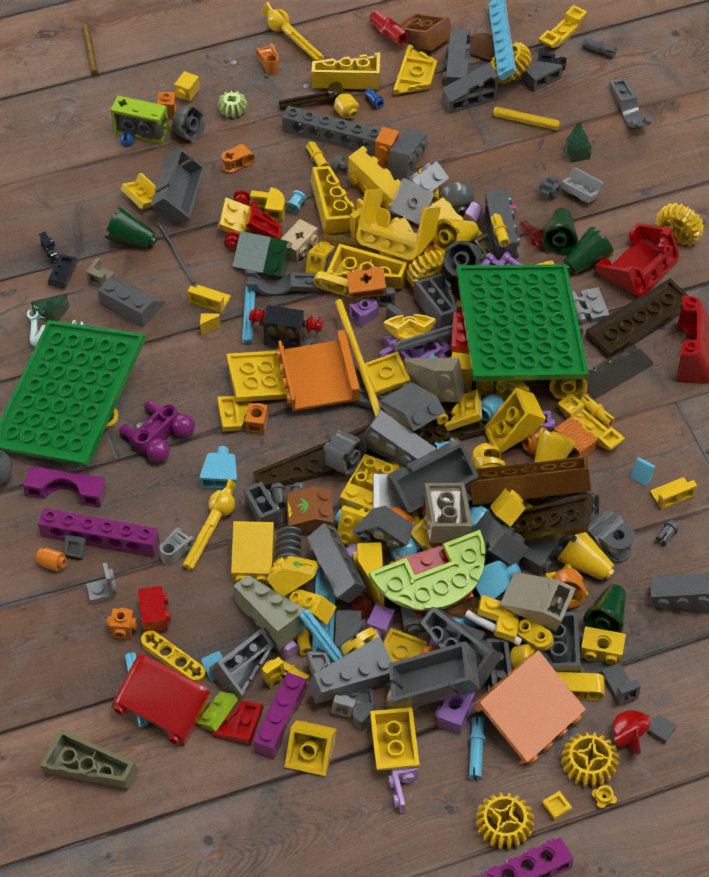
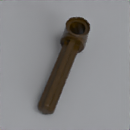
[279,82,345,109]

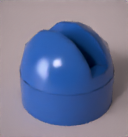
[120,132,134,148]

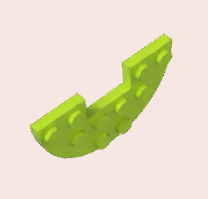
[369,530,486,611]

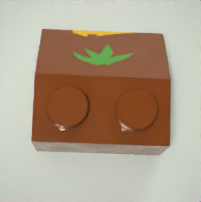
[286,486,334,533]

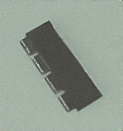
[586,344,654,400]

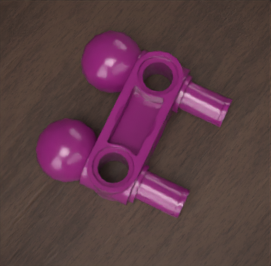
[119,399,195,463]

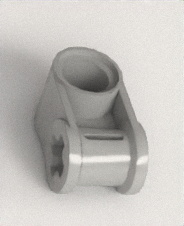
[160,527,195,566]

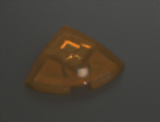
[444,594,481,617]

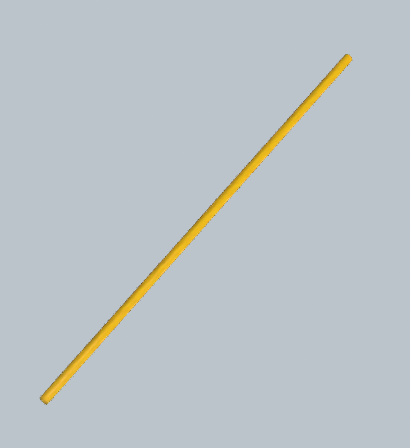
[335,299,455,617]

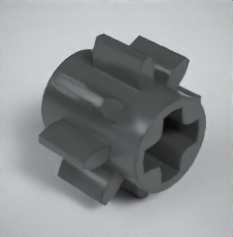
[539,175,561,199]

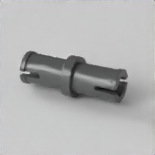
[582,37,617,57]

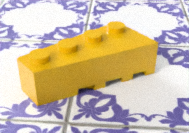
[312,52,380,89]
[348,146,401,218]
[310,166,355,234]
[327,244,408,289]

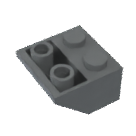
[352,505,413,552]

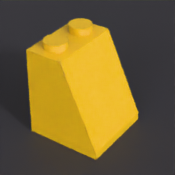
[231,521,275,585]

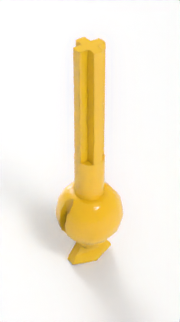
[262,2,324,61]
[183,479,237,571]

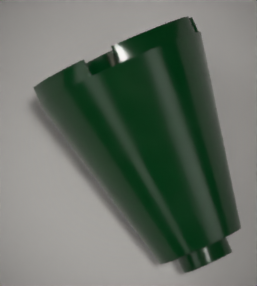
[105,206,157,248]
[542,208,578,255]
[563,226,614,274]
[583,584,626,633]

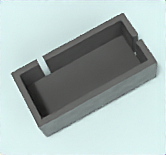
[150,147,205,227]
[484,188,520,265]
[388,439,479,513]
[388,642,480,708]

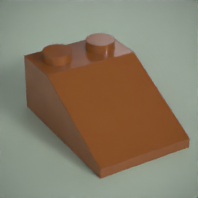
[399,13,452,51]

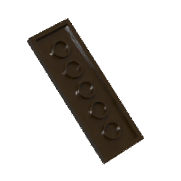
[586,278,689,358]
[503,494,594,545]

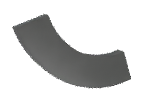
[306,652,376,709]

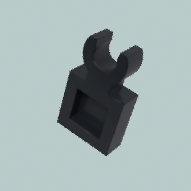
[537,52,567,71]
[39,231,58,264]

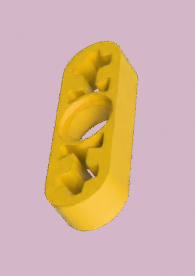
[313,271,363,300]

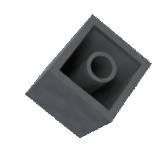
[380,382,445,431]

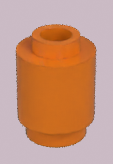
[36,547,67,572]

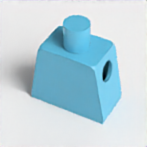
[200,446,238,491]
[476,561,521,601]

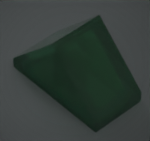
[31,293,70,322]

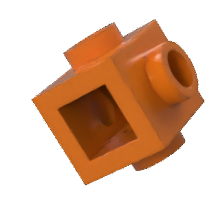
[107,608,137,640]

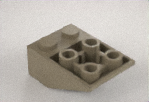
[499,572,576,632]

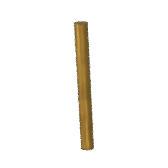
[83,24,98,75]

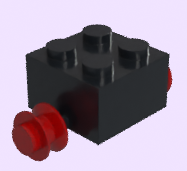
[249,305,323,349]

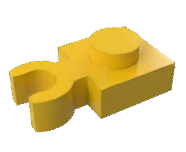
[262,657,284,689]

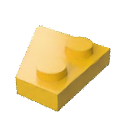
[445,389,482,431]
[217,396,253,432]

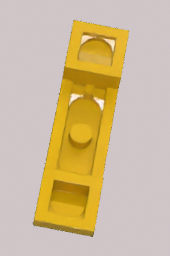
[538,5,587,48]
[557,393,625,451]

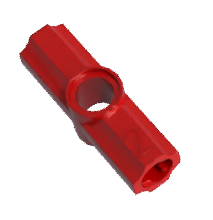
[369,10,408,46]

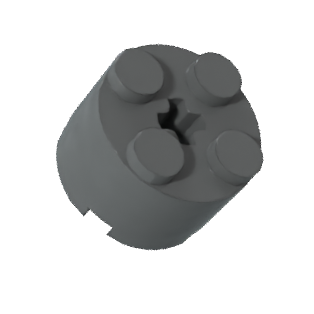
[323,429,367,475]

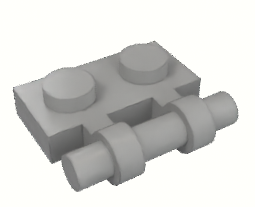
[572,287,610,324]

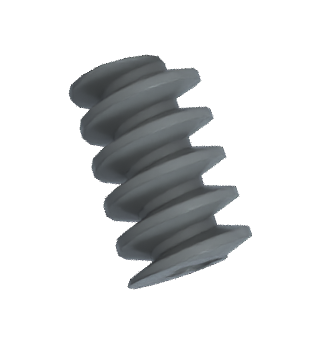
[275,526,302,561]

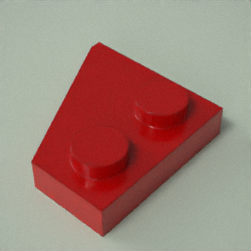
[245,200,282,239]
[212,701,264,744]

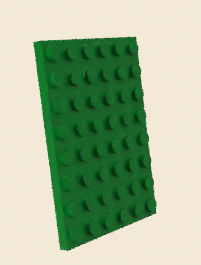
[456,264,589,381]
[0,320,146,467]

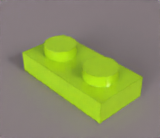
[197,691,238,732]

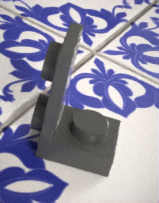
[602,663,641,705]

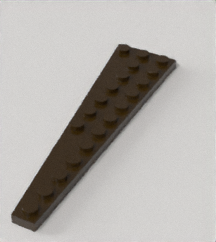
[253,402,486,489]

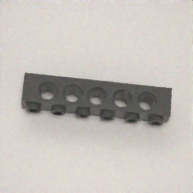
[282,106,381,155]

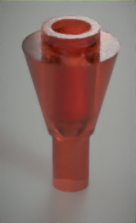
[520,220,544,245]

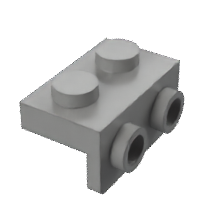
[409,161,449,192]
[560,167,604,203]

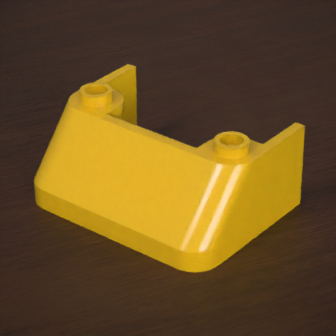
[357,189,441,260]

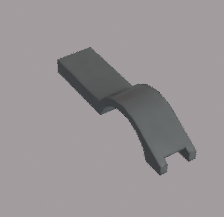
[609,78,651,128]
[245,270,327,296]

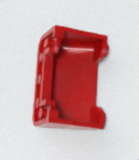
[595,223,679,297]
[676,295,709,384]
[111,654,211,747]

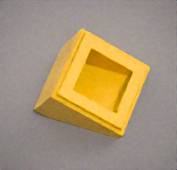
[200,313,220,335]

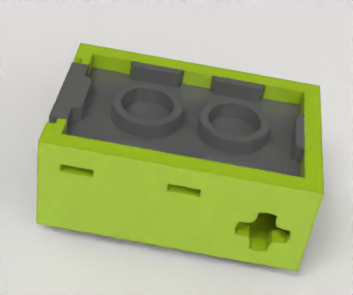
[110,95,169,144]

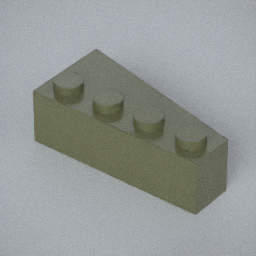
[233,575,307,649]
[40,729,138,790]

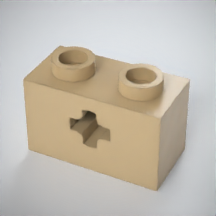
[281,219,318,262]

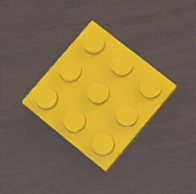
[225,351,289,402]

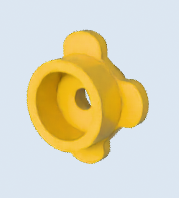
[592,785,617,808]

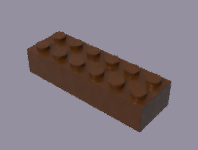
[470,456,591,506]

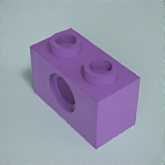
[435,691,476,735]

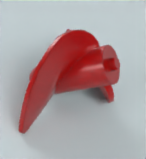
[613,710,651,755]

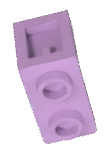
[388,767,418,814]

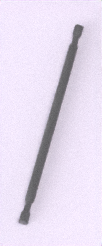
[158,223,196,284]

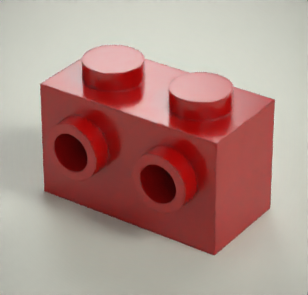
[138,585,171,633]

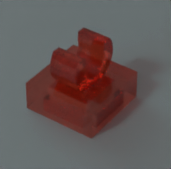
[350,594,375,619]

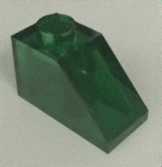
[564,122,592,163]

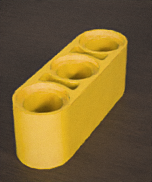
[556,672,605,701]

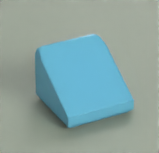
[630,457,655,486]
[201,651,222,682]

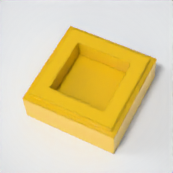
[542,791,572,821]

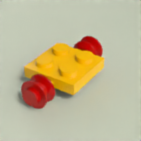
[218,190,254,250]

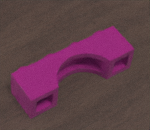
[23,467,107,508]
[253,672,307,760]

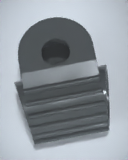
[586,510,635,563]

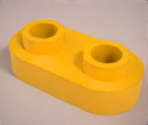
[517,619,554,651]

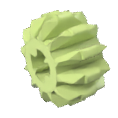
[218,90,247,119]

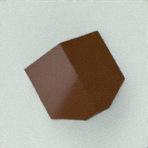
[470,33,495,63]

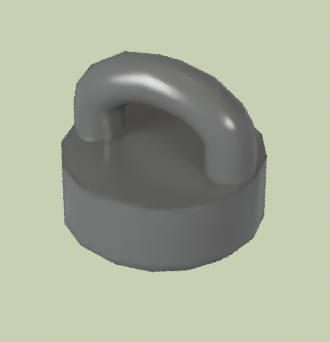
[331,154,348,173]

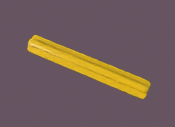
[493,107,560,130]

